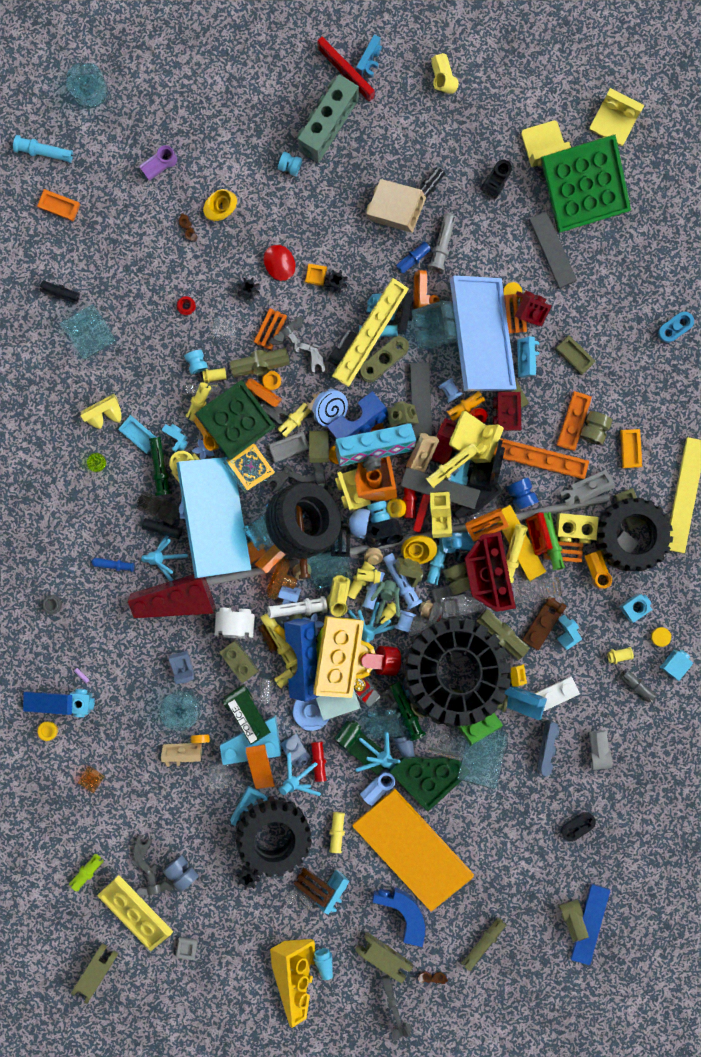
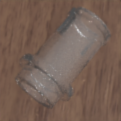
[259,678,274,704]

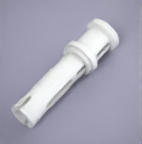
[267,596,327,618]

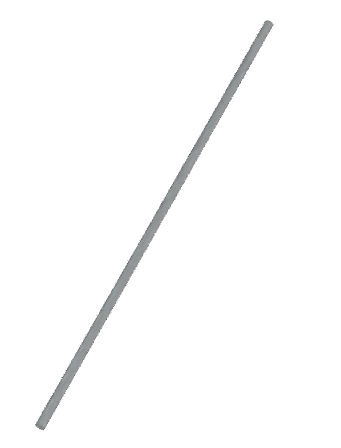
[206,494,610,586]

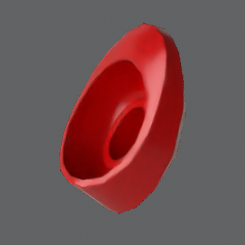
[263,245,296,281]

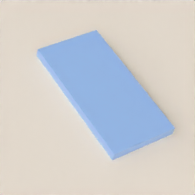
[450,276,516,391]

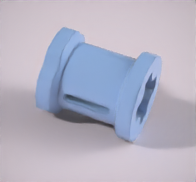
[438,378,463,403]
[394,610,416,633]

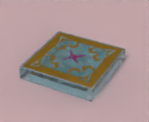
[223,443,276,493]

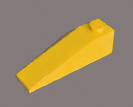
[270,939,315,1028]

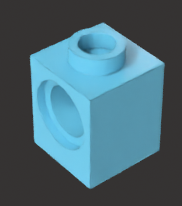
[619,593,652,623]
[659,650,693,681]

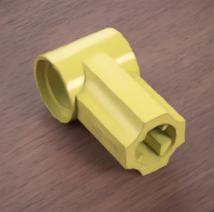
[431,53,459,94]
[326,575,350,617]

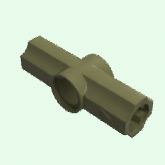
[230,348,290,378]
[476,609,530,660]

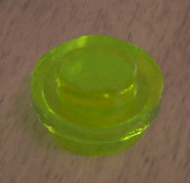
[87,453,106,472]

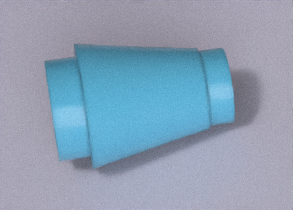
[313,948,333,980]

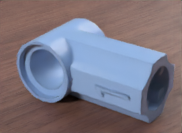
[360,769,395,806]

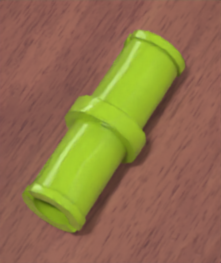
[69,854,104,892]

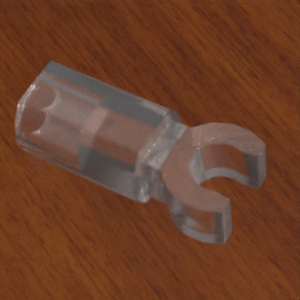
[186,383,219,397]

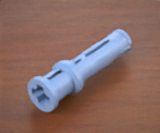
[383,553,423,610]

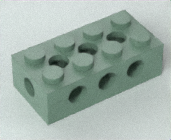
[297,74,359,164]

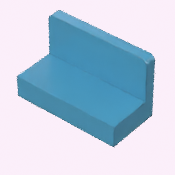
[504,685,547,720]

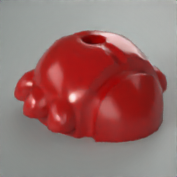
[469,408,488,424]

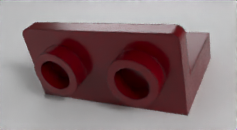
[515,290,552,327]
[492,392,522,431]

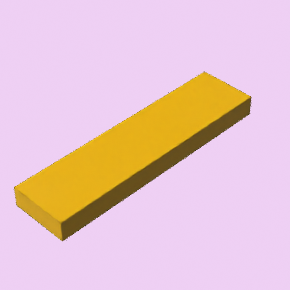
[497,505,546,581]

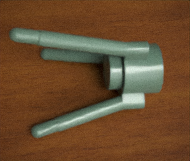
[370,580,400,624]

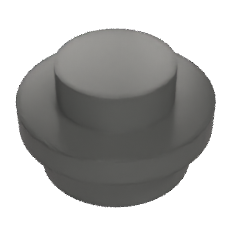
[362,456,382,472]
[42,595,62,614]

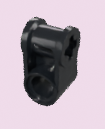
[480,159,512,199]
[366,519,404,548]

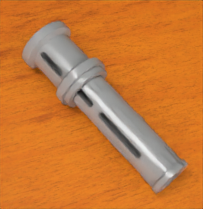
[427,213,456,272]

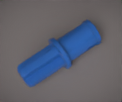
[396,241,431,274]

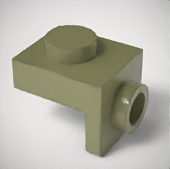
[395,557,423,588]

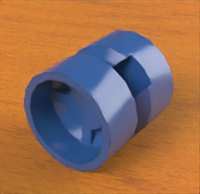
[506,477,539,511]

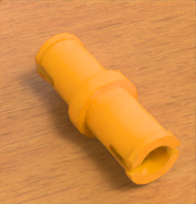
[446,391,485,421]

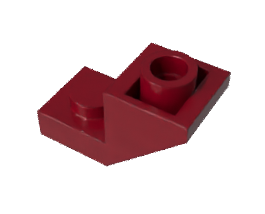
[431,418,457,465]

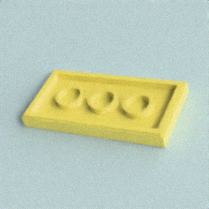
[97,875,173,951]

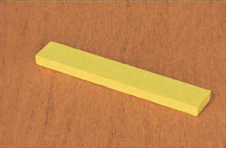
[332,278,409,387]
[668,437,701,553]

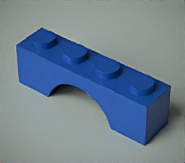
[284,618,319,702]

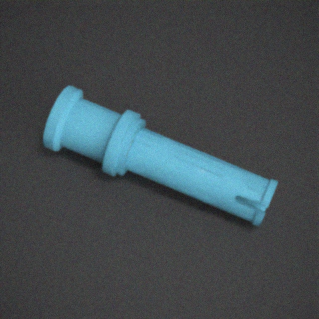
[13,135,73,163]

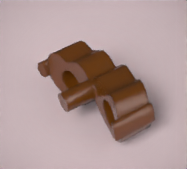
[179,213,198,242]
[258,624,278,653]
[417,970,448,984]

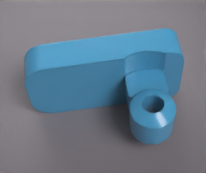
[439,532,477,553]

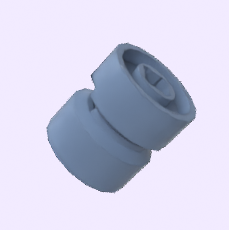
[162,855,199,893]

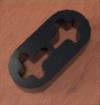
[561,812,596,842]

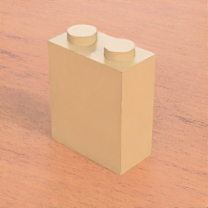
[367,179,426,233]

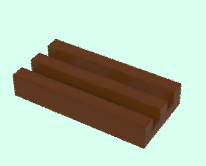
[294,868,335,907]

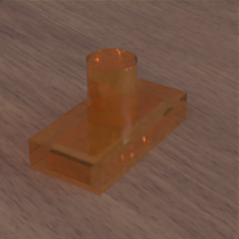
[266,557,297,600]

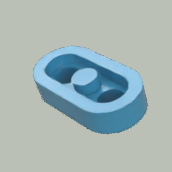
[658,312,694,343]

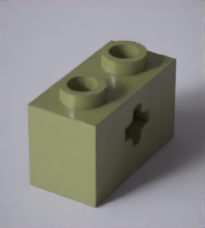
[219,640,259,684]

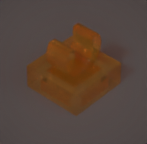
[78,766,105,793]

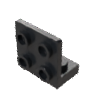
[469,439,505,492]

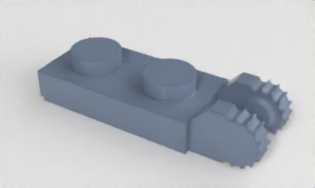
[537,720,559,777]

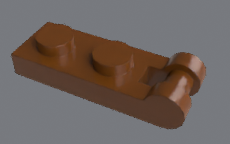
[522,595,567,651]

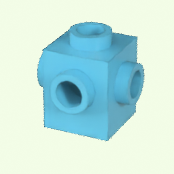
[70,689,95,717]

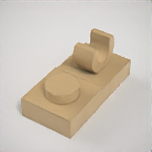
[406,433,439,472]
[161,743,202,767]

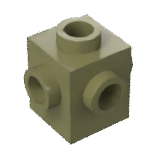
[387,401,419,427]

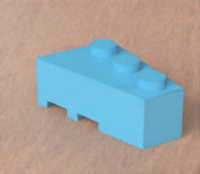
[220,715,282,765]

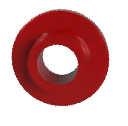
[177,296,196,316]

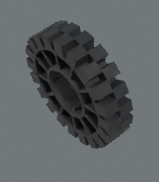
[402,618,511,727]

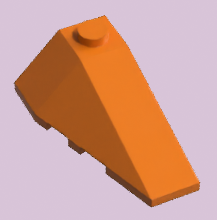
[355,422,397,502]

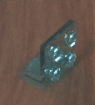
[60,304,116,360]
[309,539,353,589]

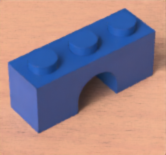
[327,391,388,439]

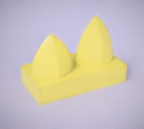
[81,393,121,429]

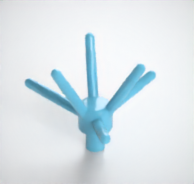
[142,536,188,581]
[348,602,395,643]
[356,730,401,772]
[278,753,321,796]

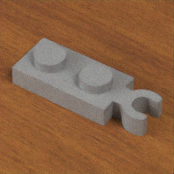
[560,470,615,506]

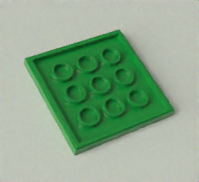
[540,134,631,233]

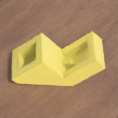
[430,492,452,538]

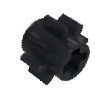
[325,270,348,294]
[237,277,260,302]
[236,865,261,890]

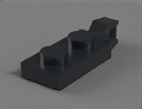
[454,483,503,520]

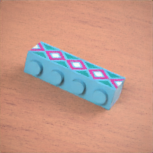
[335,423,416,466]

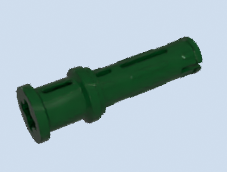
[149,437,172,496]
[389,681,426,741]

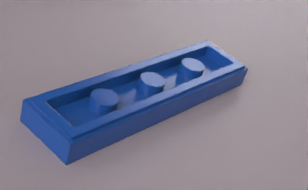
[570,883,611,965]

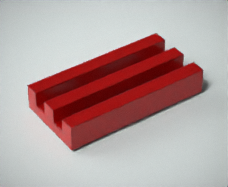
[413,494,430,533]
[525,512,553,555]

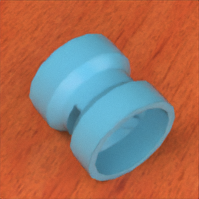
[278,151,302,177]
[184,350,208,375]
[367,501,390,524]

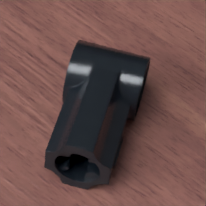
[327,330,357,367]

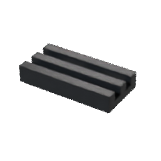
[331,521,350,557]

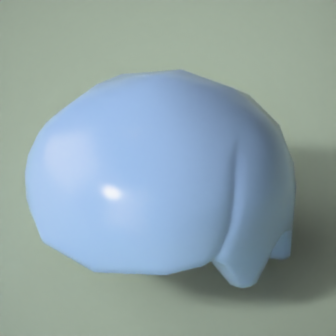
[349,509,371,538]

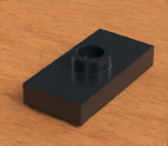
[398,293,414,335]

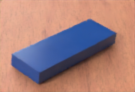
[23,692,72,715]

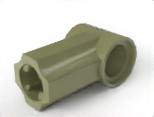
[559,899,589,942]

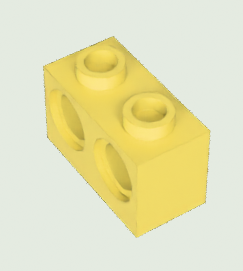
[556,513,599,544]

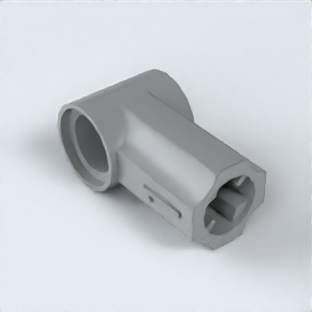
[589,730,613,770]

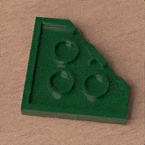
[389,757,470,812]

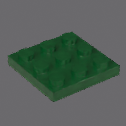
[195,380,276,461]

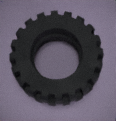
[595,498,673,571]
[235,796,312,877]

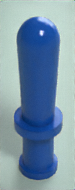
[91,558,135,572]

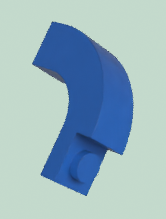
[372,888,425,947]

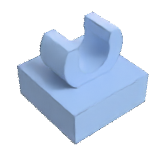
[278,584,301,604]

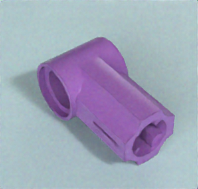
[139,145,177,181]

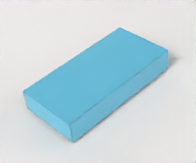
[118,415,156,454]

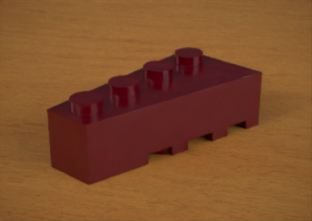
[127,574,216,618]

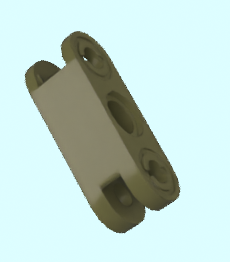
[360,336,409,383]
[355,932,414,983]
[71,943,119,1004]

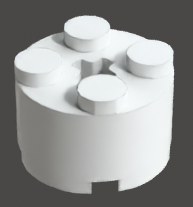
[214,608,255,639]

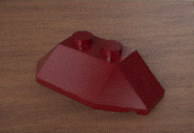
[464,532,516,612]

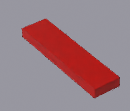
[317,36,375,101]

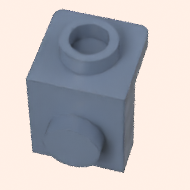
[169,651,194,684]
[280,733,312,768]

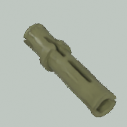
[461,917,507,971]

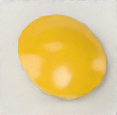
[203,189,237,221]
[401,535,437,564]

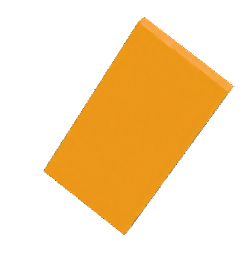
[352,788,474,912]

